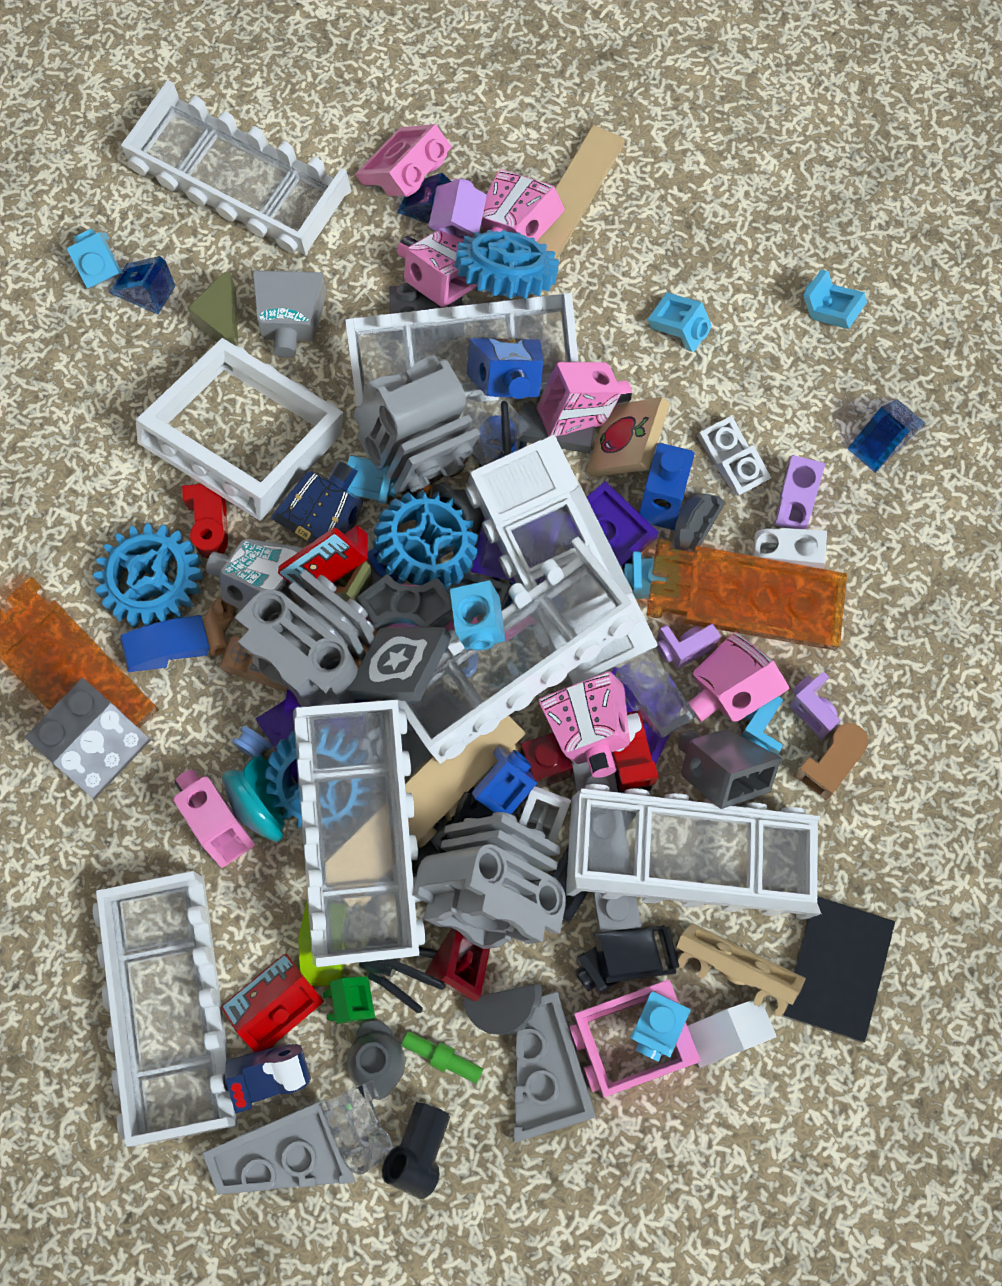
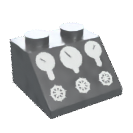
[25,677,151,800]

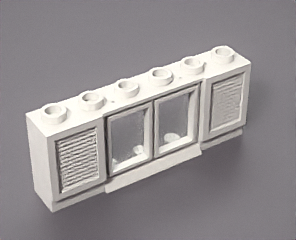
[465,435,658,687]

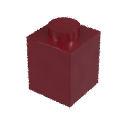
[521,732,573,788]

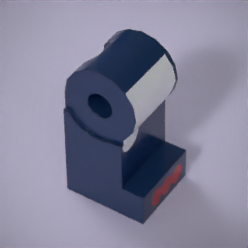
[225,1044,311,1114]

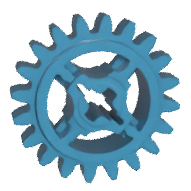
[455,230,559,299]
[93,523,203,628]

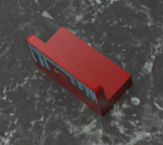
[278,525,368,593]
[221,954,325,1052]

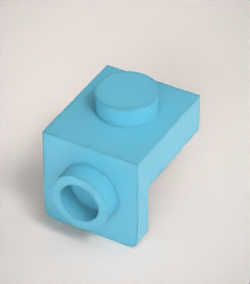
[66,229,122,289]
[804,270,867,329]
[348,455,399,504]
[741,696,783,754]

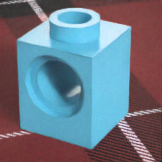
[450,580,506,650]

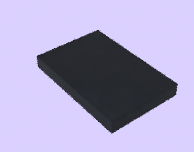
[781,896,896,1043]

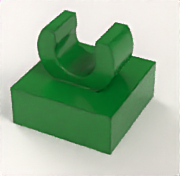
[323,977,375,1024]

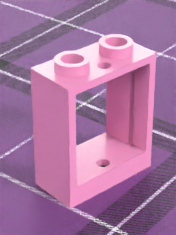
[569,979,701,1098]

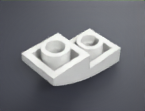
[696,416,771,496]

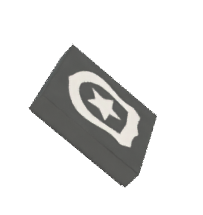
[347,627,452,701]

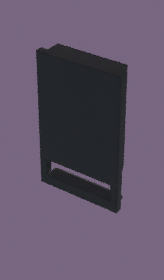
[593,925,680,983]

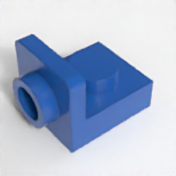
[472,746,537,814]

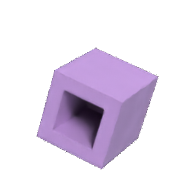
[428,179,487,239]

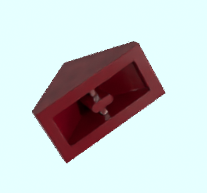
[425,928,490,1002]

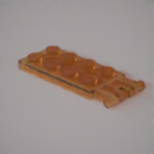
[646,540,847,651]
[0,576,159,728]

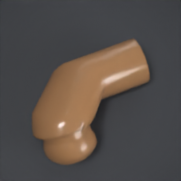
[202,597,235,656]

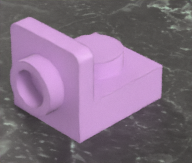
[656,624,721,670]
[789,672,841,740]

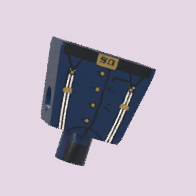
[270,460,363,543]

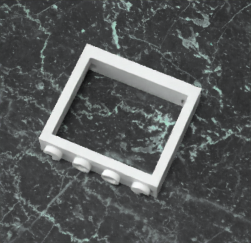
[136,338,343,521]

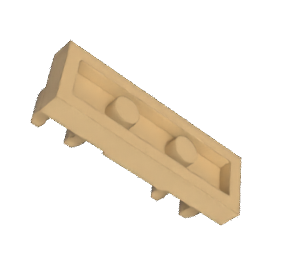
[676,923,806,1017]

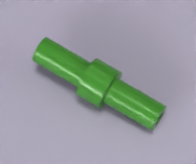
[401,1031,484,1084]

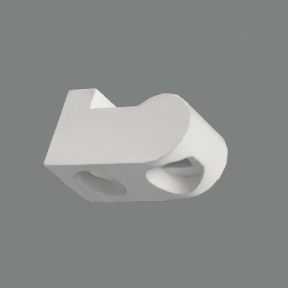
[752,528,827,577]

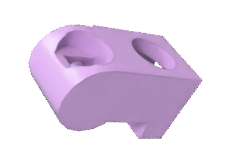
[774,455,826,529]

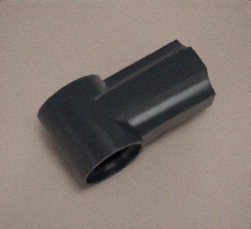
[382,1102,450,1199]

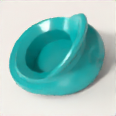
[222,757,285,842]

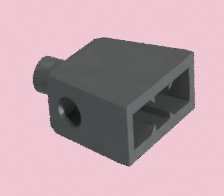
[678,730,781,809]

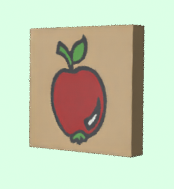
[586,397,670,477]

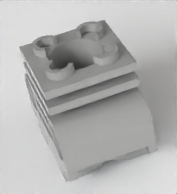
[353,354,481,494]
[234,570,375,707]
[412,812,566,949]

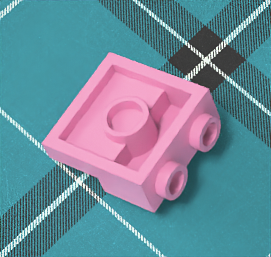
[355,124,452,197]

